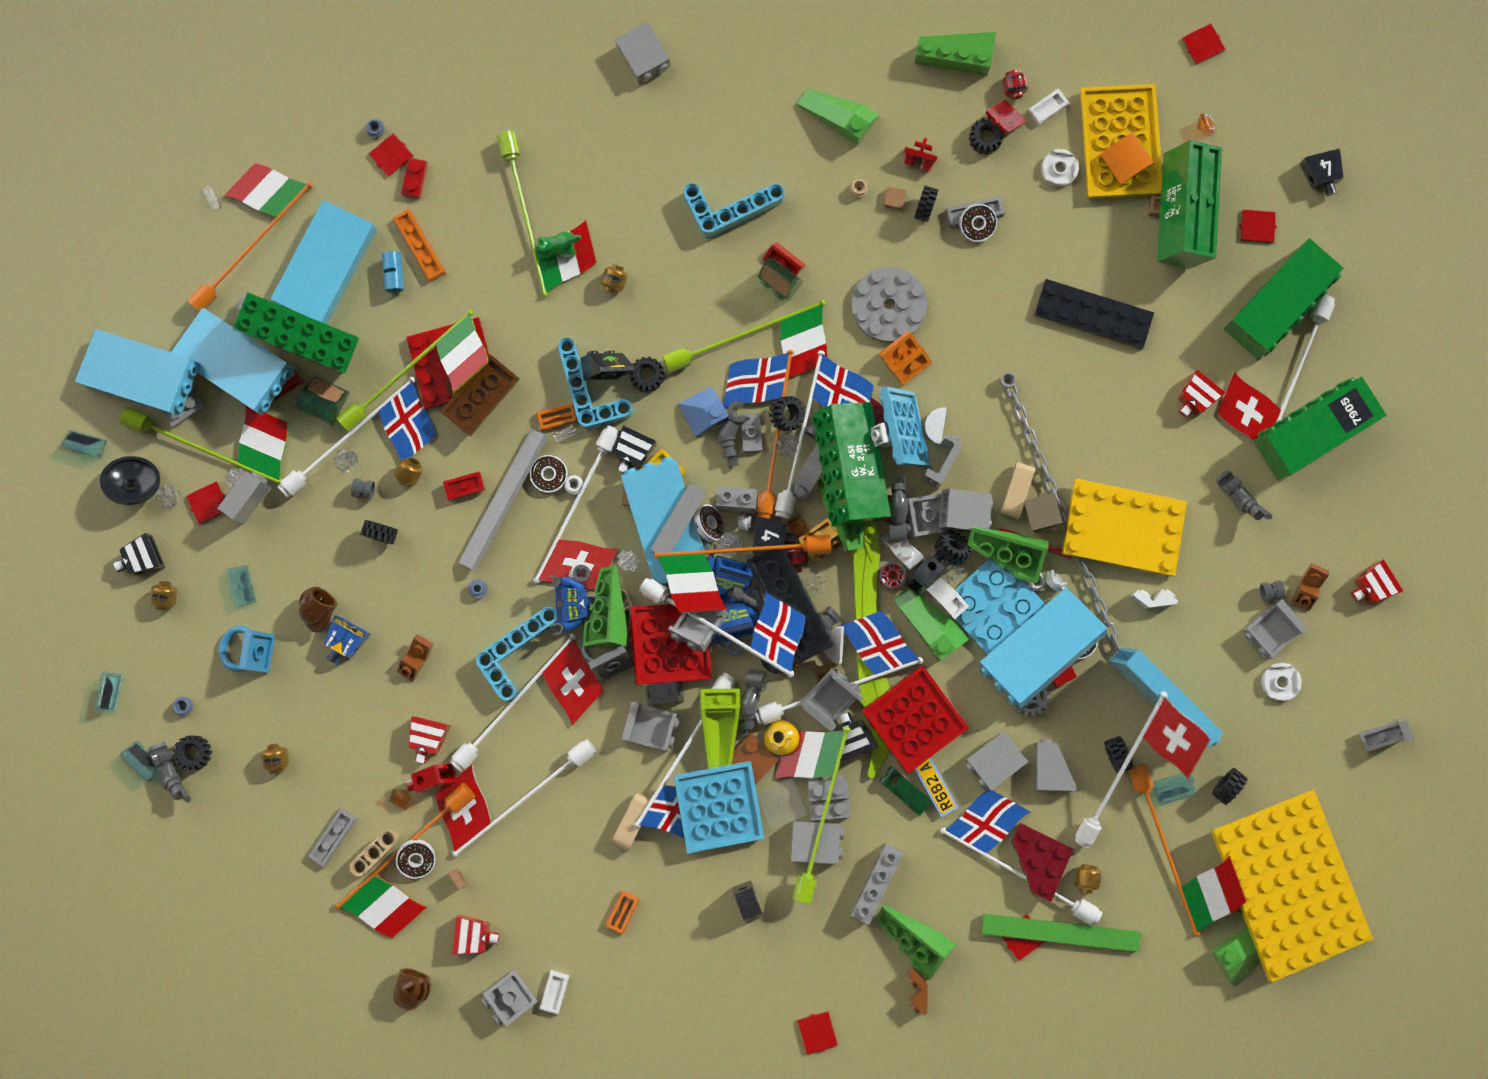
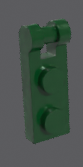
[878,766,932,816]

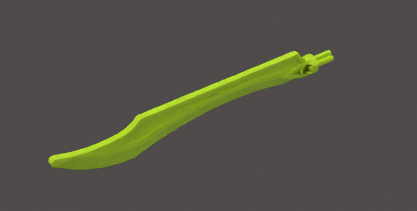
[852,522,890,778]

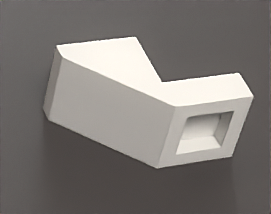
[871,423,892,449]
[881,532,924,570]
[926,577,969,619]
[1130,589,1178,609]

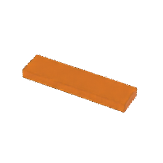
[393,209,446,282]

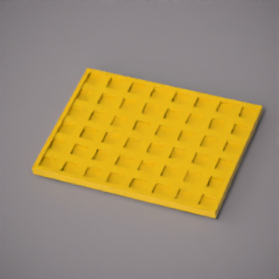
[1210,790,1373,982]

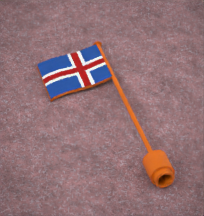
[724,349,794,520]

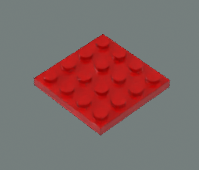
[406,317,490,410]
[629,604,712,685]
[861,665,969,774]

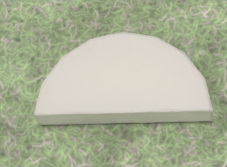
[924,408,947,445]
[825,626,844,665]

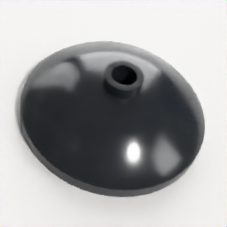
[100,456,160,505]

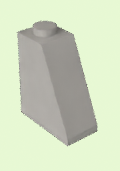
[1034,739,1077,791]

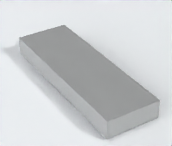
[945,196,1005,228]
[308,807,358,868]

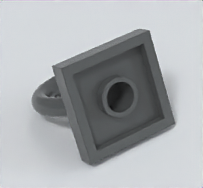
[580,638,634,683]

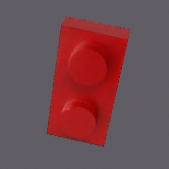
[401,158,428,199]
[443,471,485,501]

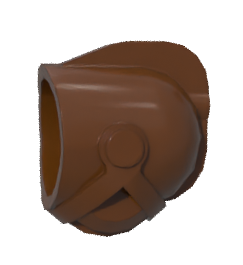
[298,586,338,633]
[393,968,431,1010]

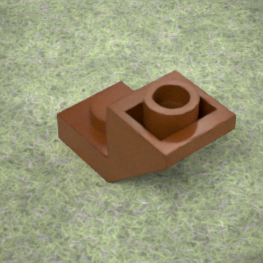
[1292,563,1329,611]
[397,634,433,682]
[907,967,928,1016]

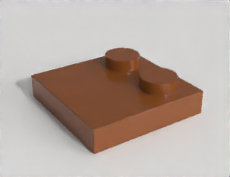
[732,733,779,785]

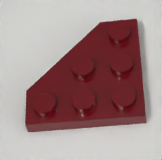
[1011,823,1073,903]

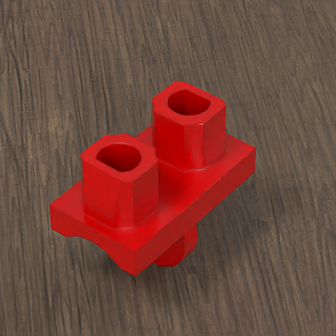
[904,137,938,171]

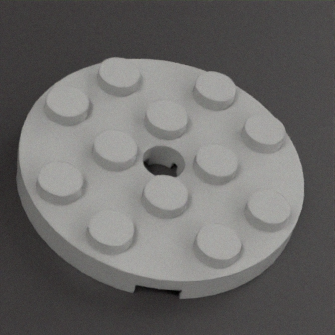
[852,267,927,342]

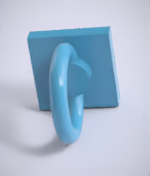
[219,626,275,673]

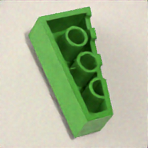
[914,32,996,75]

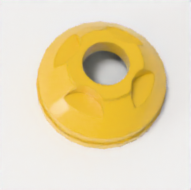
[764,720,800,756]

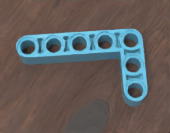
[683,183,785,238]
[558,337,633,430]
[476,607,557,701]

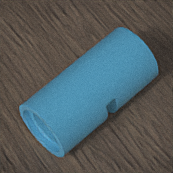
[382,251,404,293]

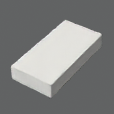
[1027,88,1069,126]
[539,970,570,1015]

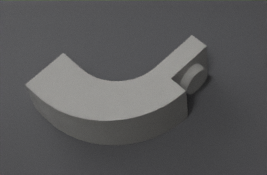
[791,444,822,502]

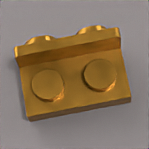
[798,518,843,563]

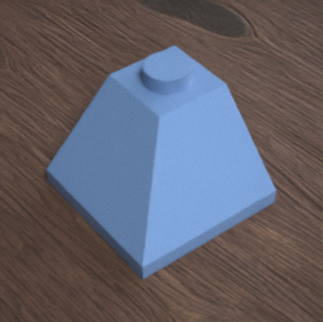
[678,386,729,437]

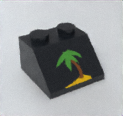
[580,350,635,381]

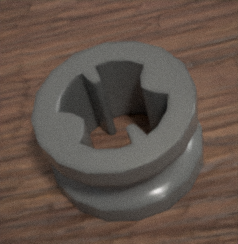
[573,564,591,582]

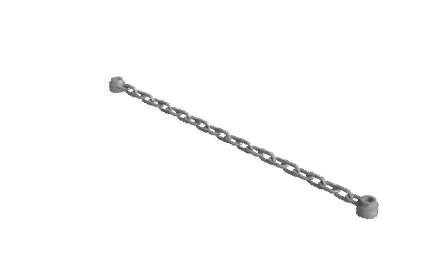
[1000,372,1121,654]

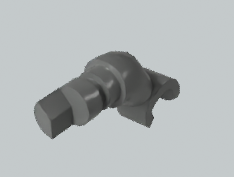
[717,401,750,468]
[1216,470,1272,520]
[889,475,908,543]
[740,669,767,736]
[149,742,191,803]

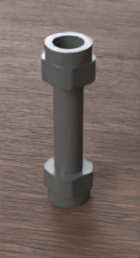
[728,586,764,614]

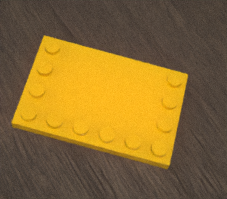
[1080,84,1162,199]
[1062,479,1187,577]

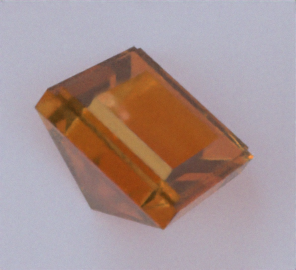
[1197,113,1216,133]
[787,514,809,539]
[389,788,411,810]

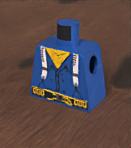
[324,615,371,664]

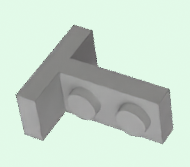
[1359,717,1414,752]

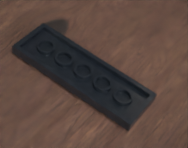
[1034,279,1154,349]
[746,542,835,663]

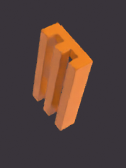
[536,403,578,432]
[605,890,640,935]

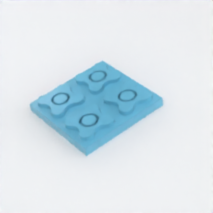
[880,387,931,467]
[955,558,1046,655]
[674,761,764,853]

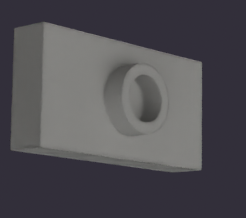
[741,413,762,452]

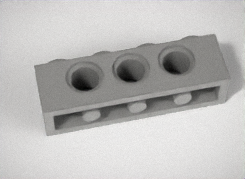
[850,843,904,925]

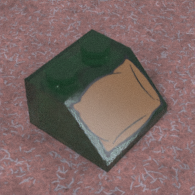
[757,259,804,301]
[294,376,350,426]

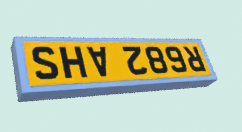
[915,757,958,817]

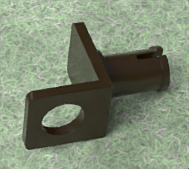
[793,660,837,683]

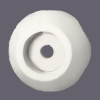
[1045,570,1067,591]

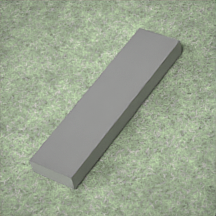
[651,483,707,553]

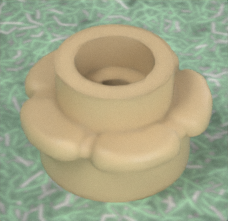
[850,179,868,198]

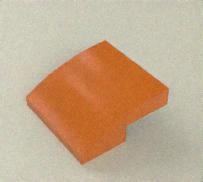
[1100,132,1154,185]
[879,331,932,386]

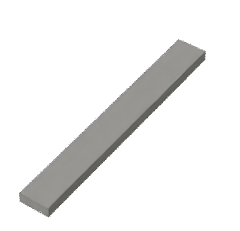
[458,429,548,571]

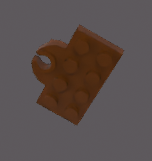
[440,354,520,437]

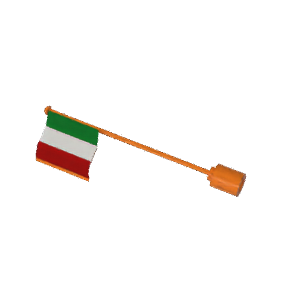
[187,163,313,312]
[654,534,831,613]
[1128,763,1247,937]
[335,783,475,938]

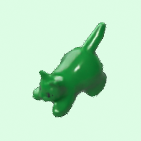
[536,231,581,260]

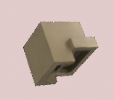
[1024,492,1063,532]

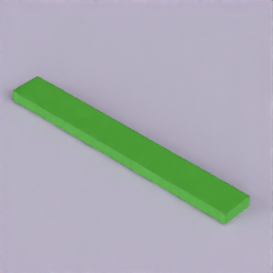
[981,913,1140,952]

